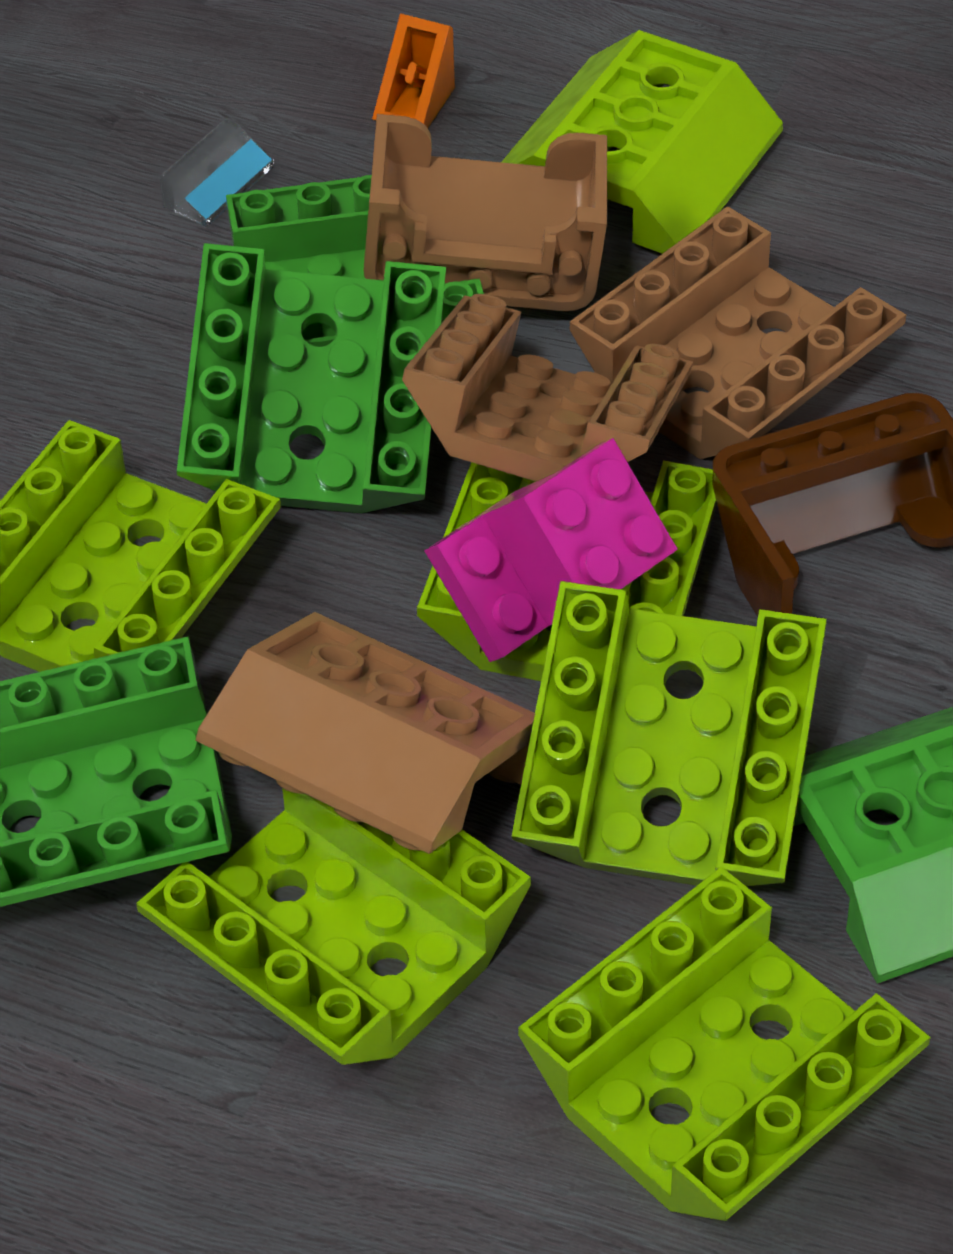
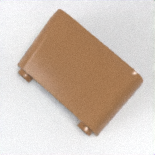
[363,114,607,311]

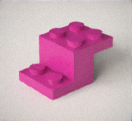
[424,438,678,662]

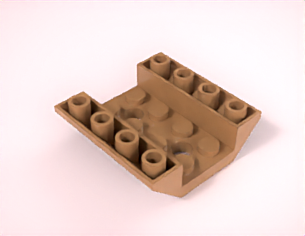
[570,206,906,459]
[402,294,693,481]
[195,612,535,854]

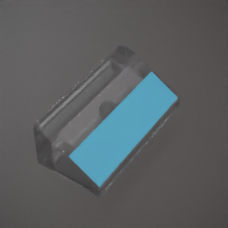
[160,118,274,227]

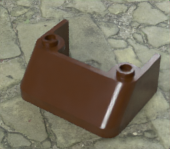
[712,393,953,617]

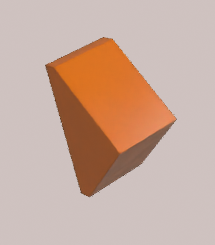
[372,13,455,128]

